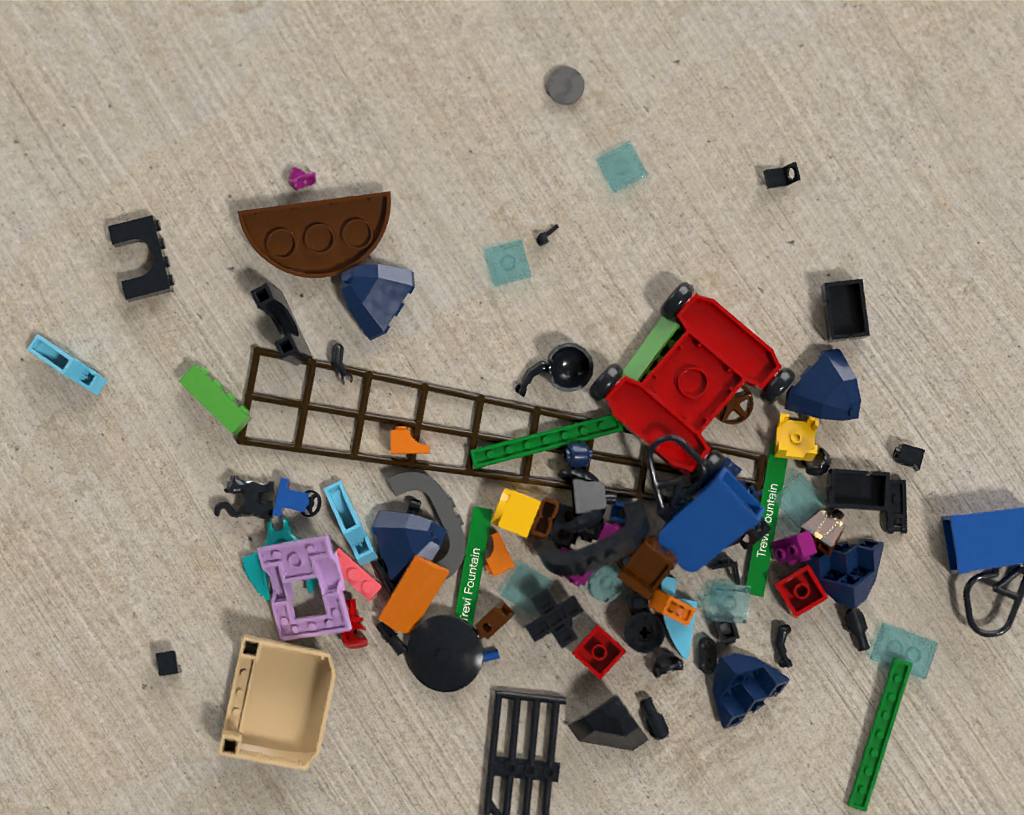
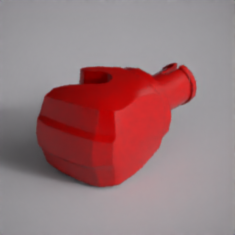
[341,599,369,649]

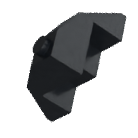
[568,694,649,751]

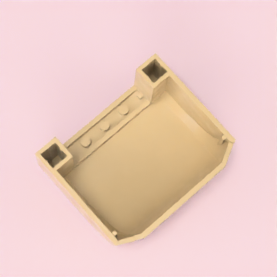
[218,634,336,771]

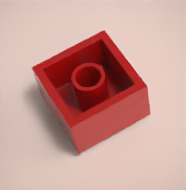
[772,564,828,618]
[571,624,627,680]

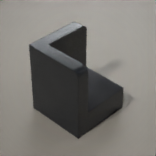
[156,650,182,677]

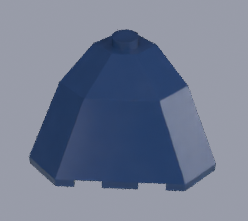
[340,264,415,340]
[784,348,861,421]
[371,511,447,585]
[805,539,884,608]
[712,653,790,729]

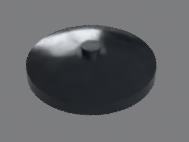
[407,614,484,692]

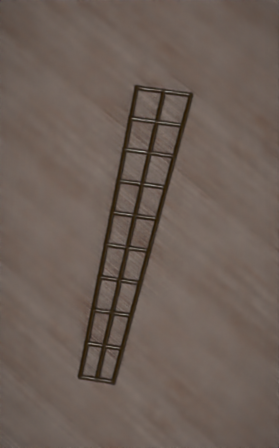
[236,347,767,505]

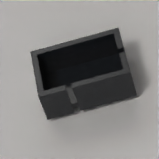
[821,279,870,343]
[826,469,890,512]

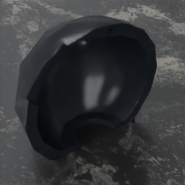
[547,343,594,392]

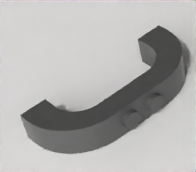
[388,472,466,580]

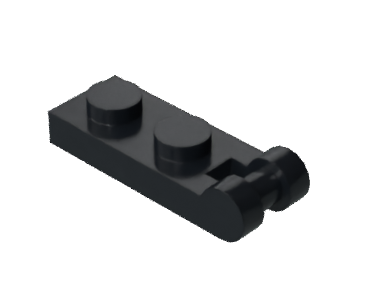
[886,480,907,534]

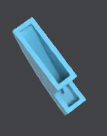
[27,334,108,396]
[324,480,378,566]
[659,577,697,659]

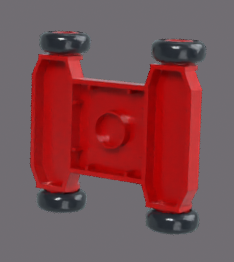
[588,282,795,488]

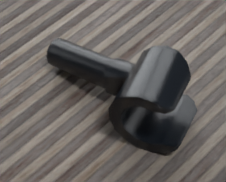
[536,224,559,246]
[406,499,421,514]

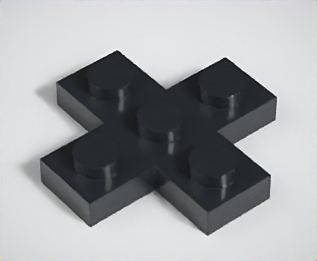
[525,589,584,649]

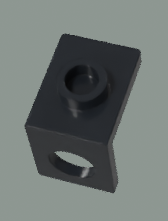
[763,162,801,189]
[736,517,771,550]
[709,559,741,585]

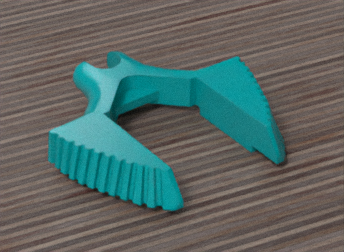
[242,517,318,601]

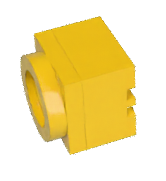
[491,488,541,538]

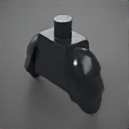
[558,468,617,532]

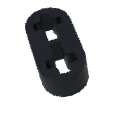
[698,637,717,674]

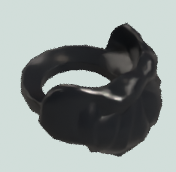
[801,447,831,476]
[652,651,683,678]

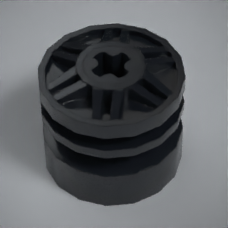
[624,612,665,654]

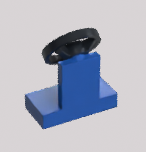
[273,478,322,517]

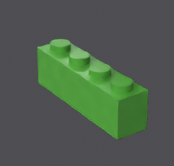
[621,316,684,383]
[178,365,252,435]

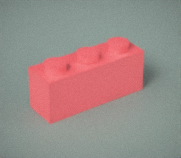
[335,548,384,601]

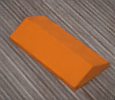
[378,555,450,634]

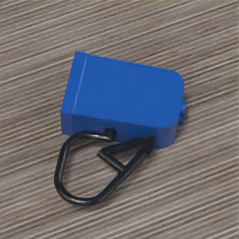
[646,435,765,572]
[942,507,1024,638]

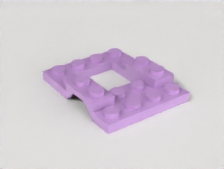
[257,535,352,641]

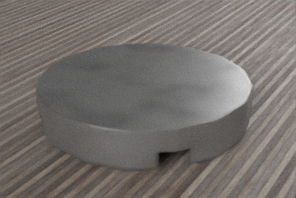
[547,67,585,105]

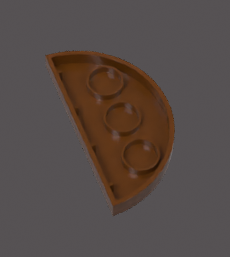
[238,191,391,278]

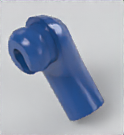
[483,648,500,662]

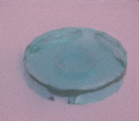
[587,564,624,602]

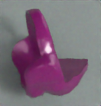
[288,167,316,191]

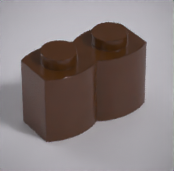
[532,497,559,538]

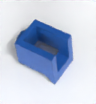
[608,502,627,524]

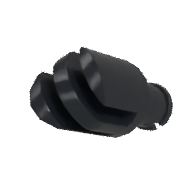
[845,608,870,651]
[640,697,669,740]

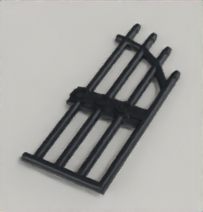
[483,690,567,815]

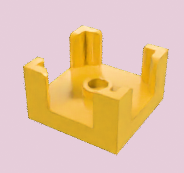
[774,413,819,461]

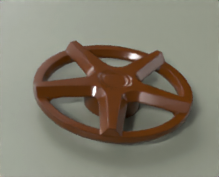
[716,385,754,425]

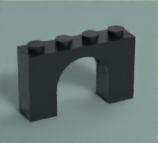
[108,215,175,302]
[250,283,313,366]

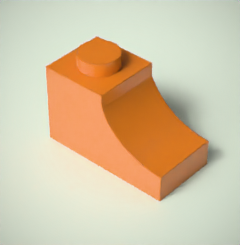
[391,426,430,454]
[484,532,515,577]
[648,589,696,626]

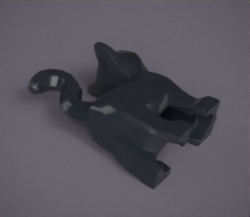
[213,475,274,519]

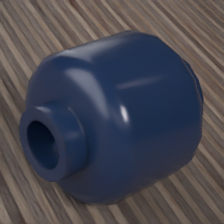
[563,442,593,468]

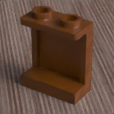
[617,536,678,600]

